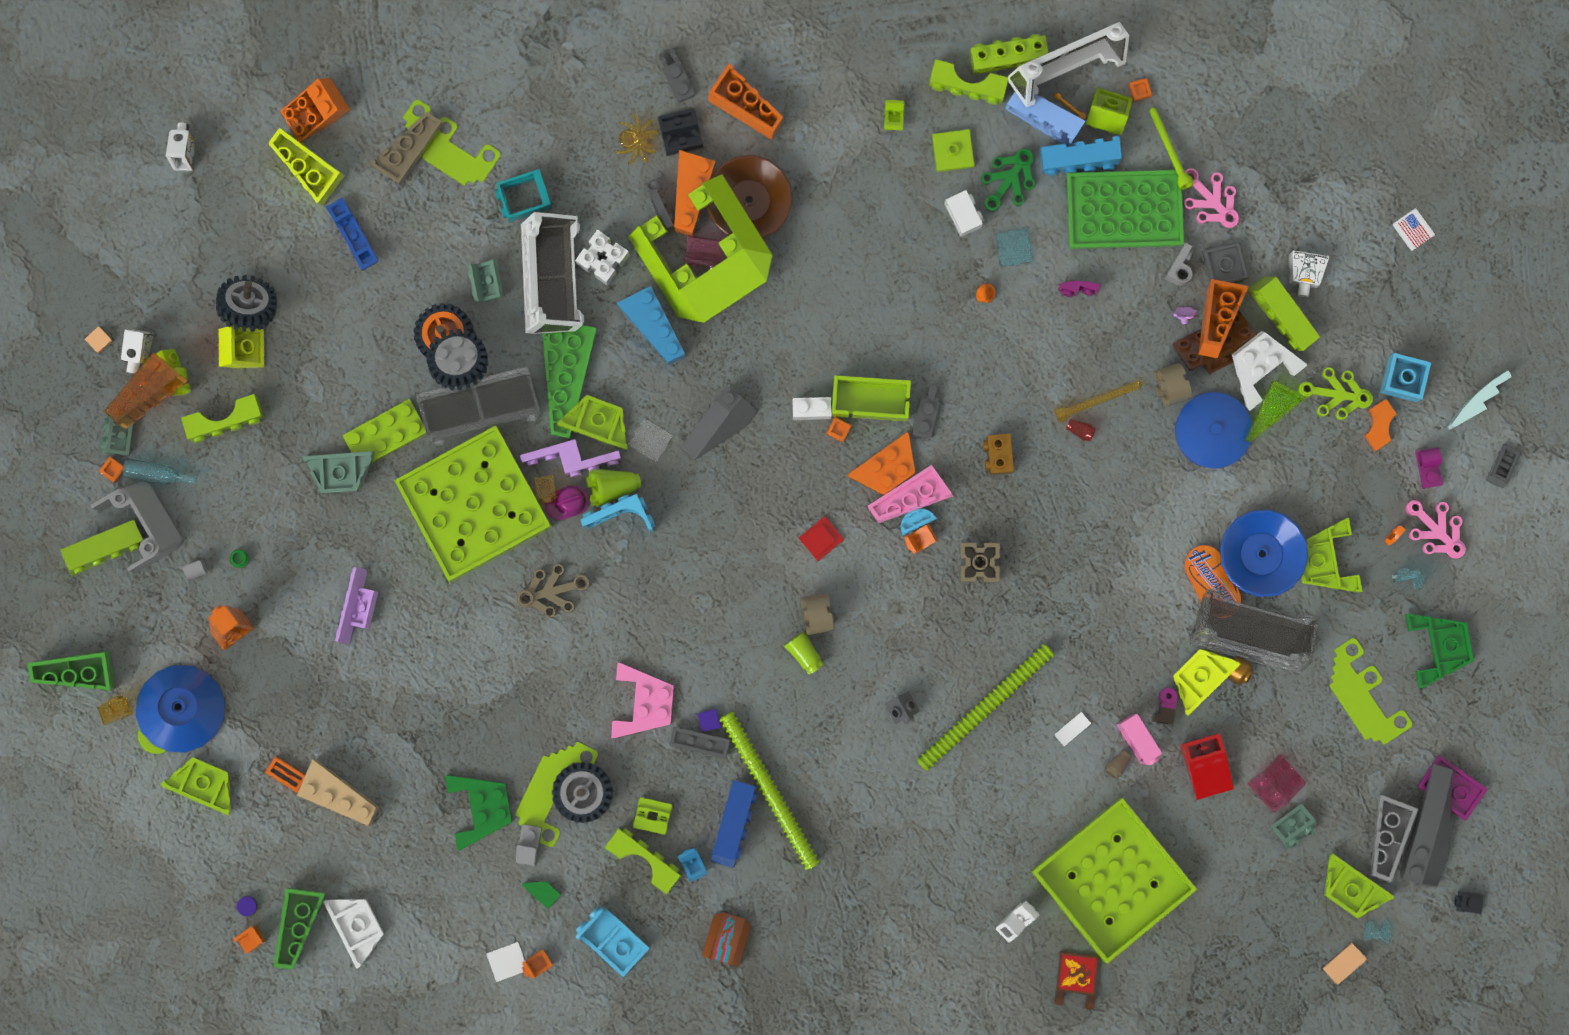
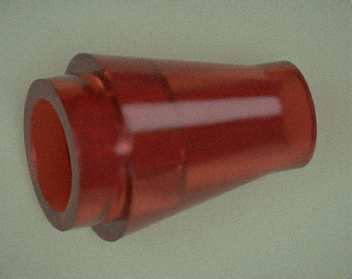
[1066,419,1096,442]

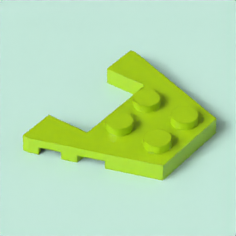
[1300,518,1363,593]

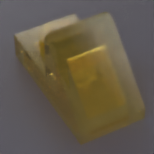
[97,695,132,725]

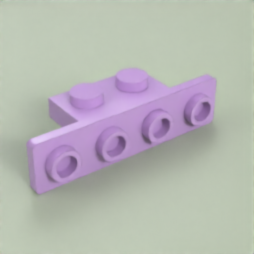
[335,567,378,645]

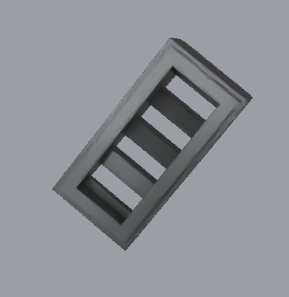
[1486,444,1521,488]

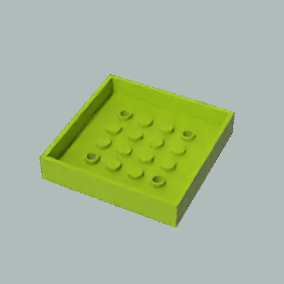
[394,425,553,583]
[1030,797,1197,964]

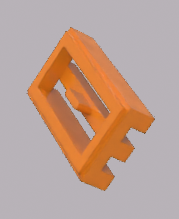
[265,756,306,793]

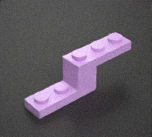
[520,439,622,478]

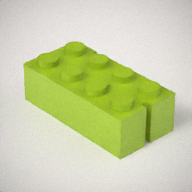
[831,375,911,422]

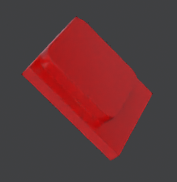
[798,516,844,561]

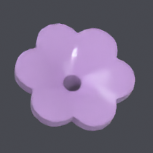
[1173,307,1197,324]

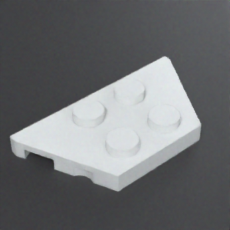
[323,899,384,969]

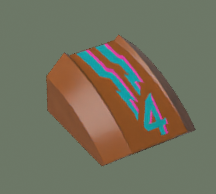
[702,912,751,967]

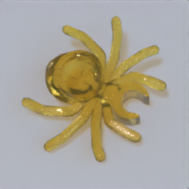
[615,113,658,165]

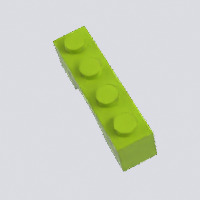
[929,60,1008,105]
[181,394,265,443]
[605,828,681,895]

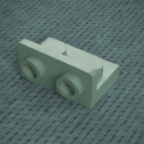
[100,414,134,456]
[1270,803,1317,849]

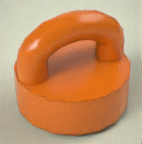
[976,284,996,303]

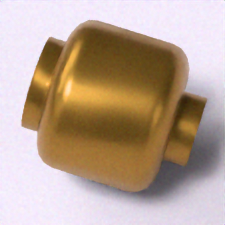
[1227,656,1254,685]

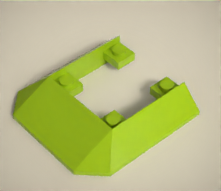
[628,174,773,323]

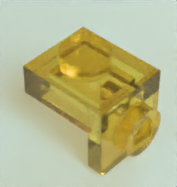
[534,475,557,503]

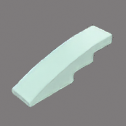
[1447,371,1512,430]

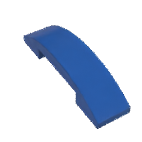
[326,198,379,271]

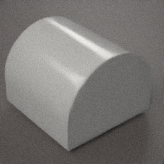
[182,559,208,580]

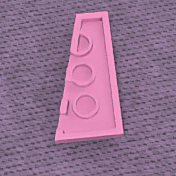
[867,465,953,523]

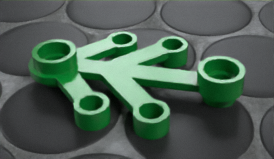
[981,148,1035,212]

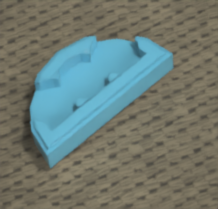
[901,508,937,536]

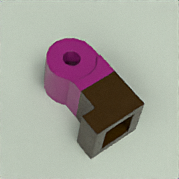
[1151,688,1177,725]

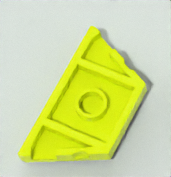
[1173,649,1241,716]

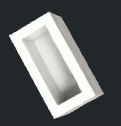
[944,190,984,237]
[793,397,831,420]

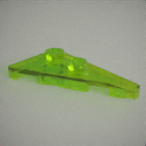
[1245,380,1306,442]

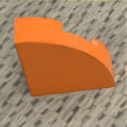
[1384,525,1406,546]

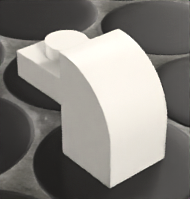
[995,901,1040,942]

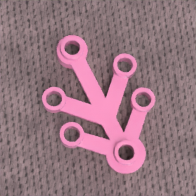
[1183,168,1239,228]
[1406,500,1466,559]

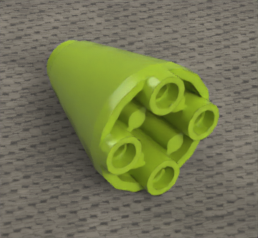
[586,469,641,507]

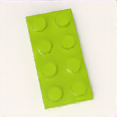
[342,399,428,464]

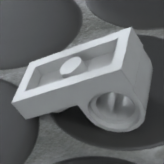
[1164,243,1193,286]

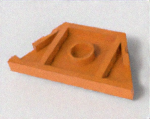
[847,432,915,496]

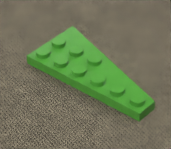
[542,316,597,439]

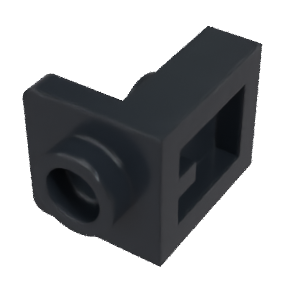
[1454,891,1483,914]

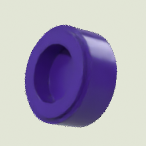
[237,896,258,916]

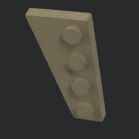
[369,112,444,185]

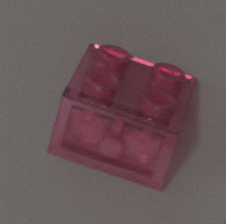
[1248,755,1306,813]

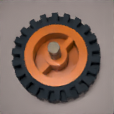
[413,303,475,357]

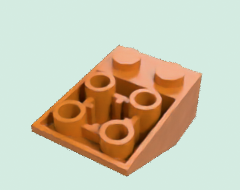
[280,78,350,142]

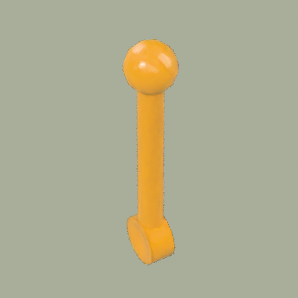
[1054,93,1086,120]

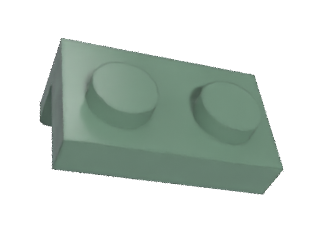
[468,260,504,303]

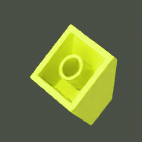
[219,326,264,368]

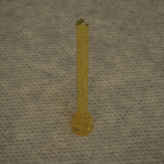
[1054,381,1142,423]

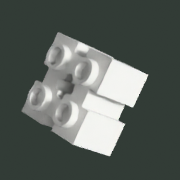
[575,230,630,286]

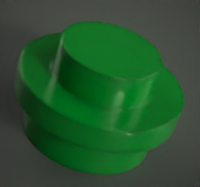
[230,549,249,568]

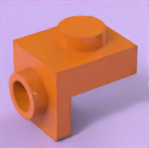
[904,524,938,554]
[522,949,554,979]

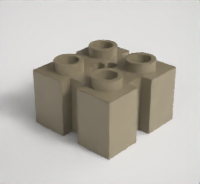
[959,543,1000,583]

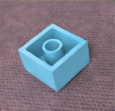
[1380,353,1431,402]

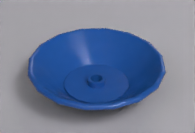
[1220,509,1308,597]
[135,665,225,752]

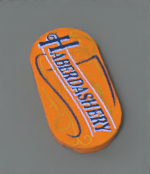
[1184,545,1241,618]

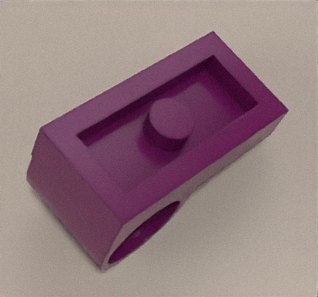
[1415,447,1443,489]

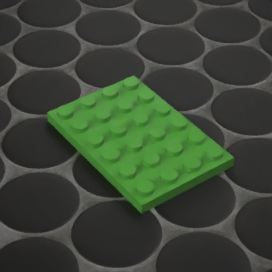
[1066,170,1184,249]

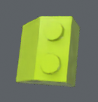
[1086,87,1133,135]

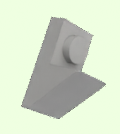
[516,824,542,866]

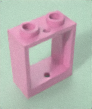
[1116,714,1162,765]

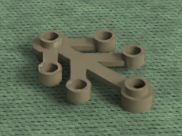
[517,564,590,618]

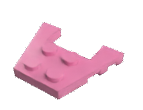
[611,663,674,738]

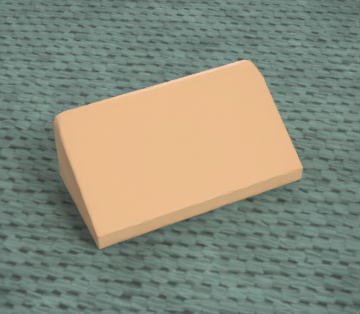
[1322,943,1367,984]

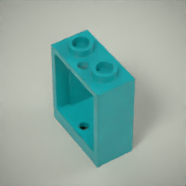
[495,169,553,222]

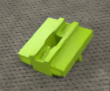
[633,797,673,835]

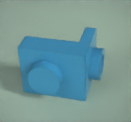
[678,848,708,882]

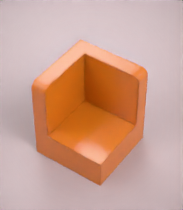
[233,925,267,953]

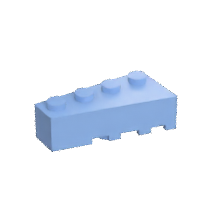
[1005,92,1085,147]

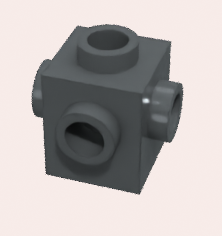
[885,691,920,724]

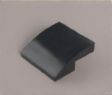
[658,108,704,156]

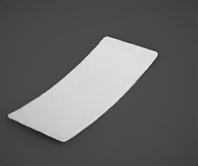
[1055,712,1091,746]

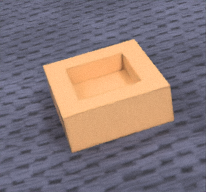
[85,326,113,354]

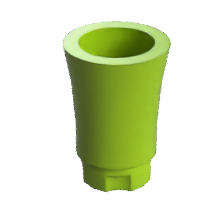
[783,631,824,675]

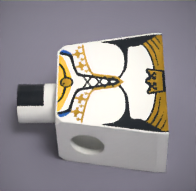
[166,123,194,171]

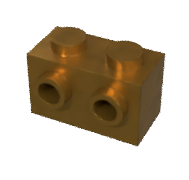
[983,434,1014,476]

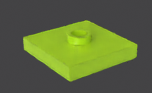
[932,129,975,172]

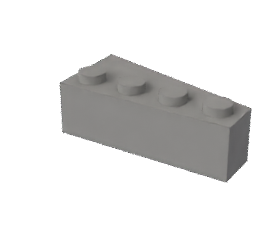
[1370,795,1418,882]

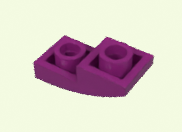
[1058,281,1101,297]

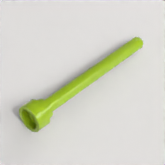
[1149,107,1194,190]

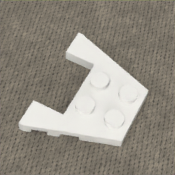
[1232,331,1307,411]

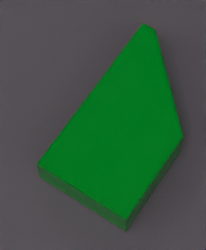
[522,881,562,909]

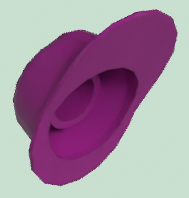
[544,485,590,520]

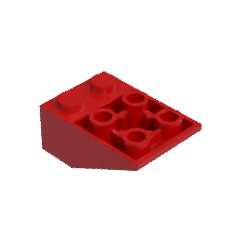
[1179,733,1234,800]

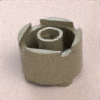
[1153,363,1192,407]
[800,593,834,635]

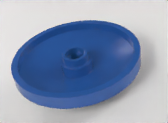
[1175,392,1253,469]

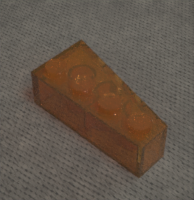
[103,353,189,429]

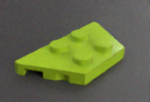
[557,395,627,450]
[160,757,231,815]
[1324,853,1394,918]

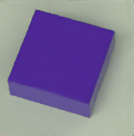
[697,709,721,732]

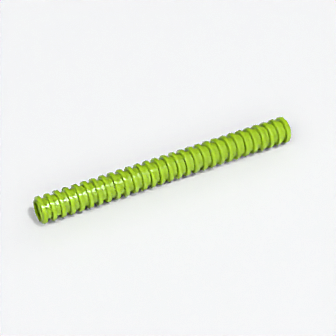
[917,644,1054,771]
[720,712,820,870]

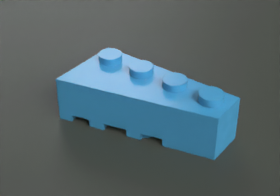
[1039,136,1122,176]
[617,286,686,365]

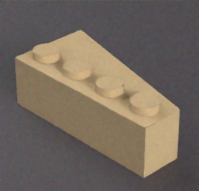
[297,759,380,826]

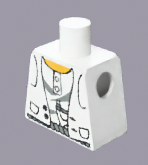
[1289,250,1329,297]
[121,329,154,374]

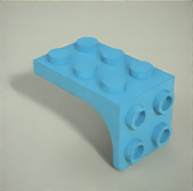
[580,494,656,533]
[575,905,650,977]

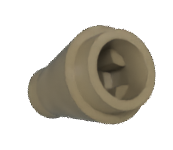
[1105,750,1131,780]

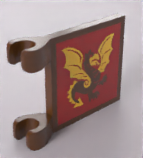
[1054,952,1099,1009]

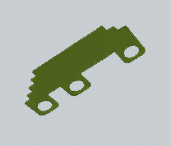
[403,100,501,185]
[1329,638,1412,745]
[515,742,598,847]

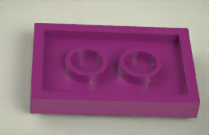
[1416,755,1488,821]

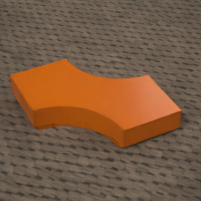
[1364,399,1397,451]

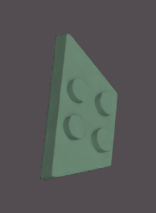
[303,451,375,494]

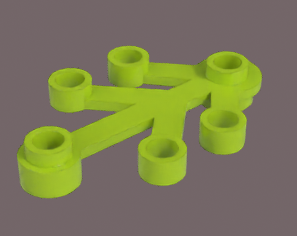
[1298,367,1373,420]

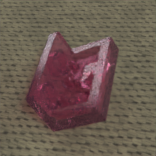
[684,235,725,269]

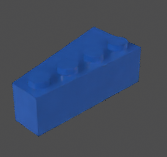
[711,780,758,868]

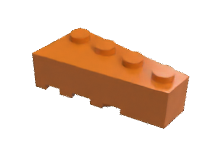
[708,63,783,140]
[674,150,716,237]
[1198,279,1249,358]
[209,605,255,651]

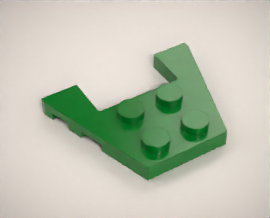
[1405,614,1474,688]
[445,775,513,851]

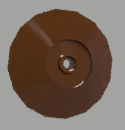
[707,155,793,238]

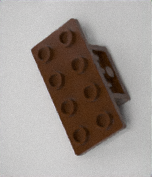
[1172,311,1257,374]

